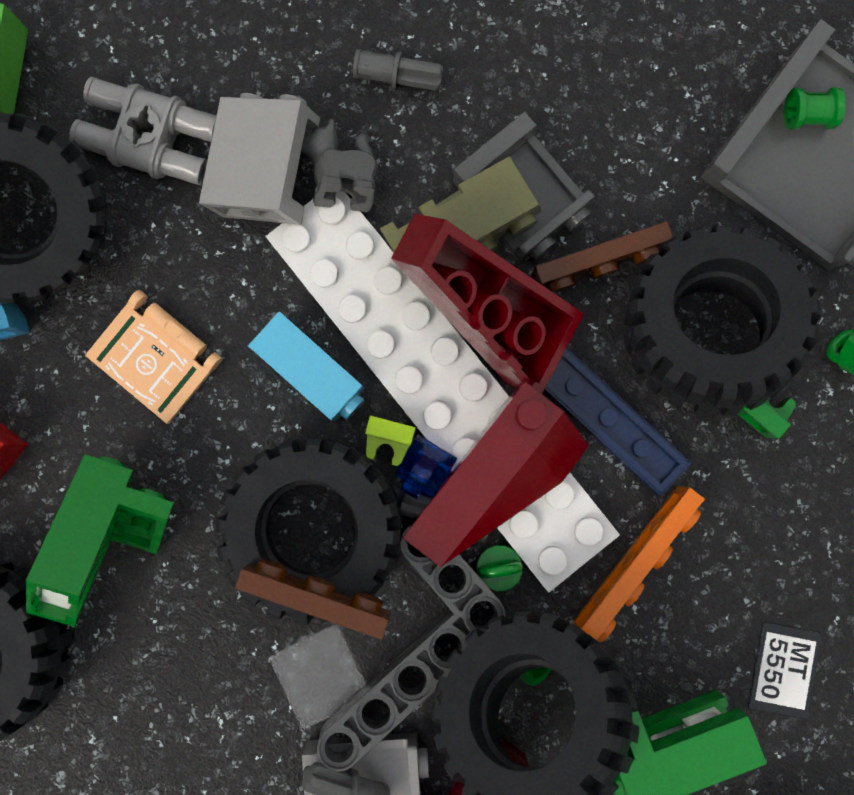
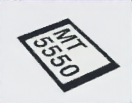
[749,622,822,720]

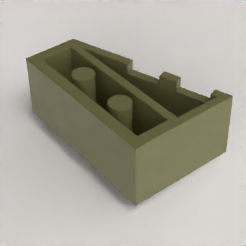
[380,156,542,252]

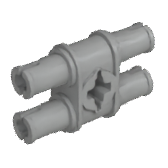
[69,77,217,186]

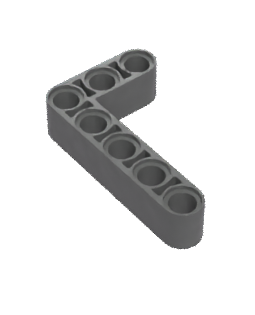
[317,522,506,772]

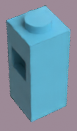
[248,311,366,422]

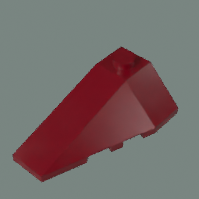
[402,382,589,567]

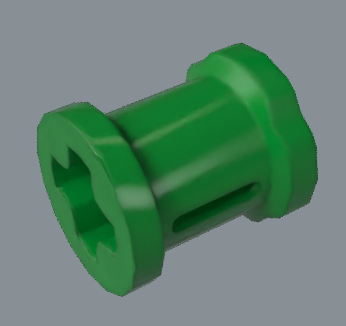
[783,87,846,130]

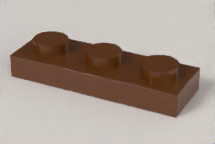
[531,221,673,293]
[234,559,391,640]

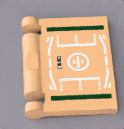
[85,290,223,424]

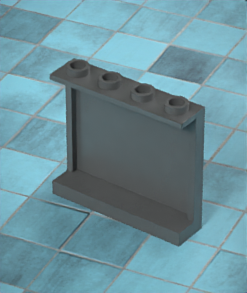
[700,19,854,271]

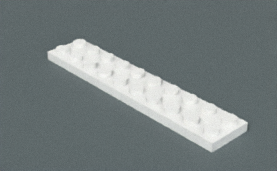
[266,191,620,593]

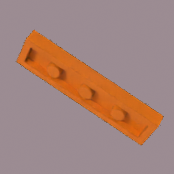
[571,486,705,643]

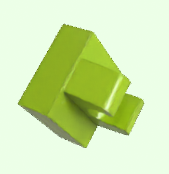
[365,416,416,466]

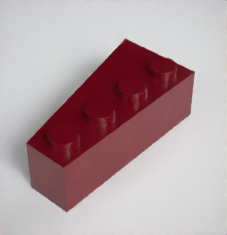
[391,213,584,394]

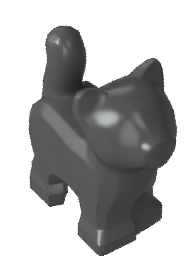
[301,119,377,212]

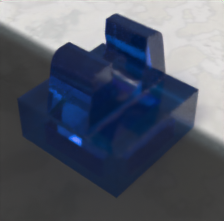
[395,434,458,500]

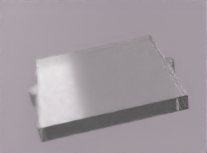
[268,624,367,731]

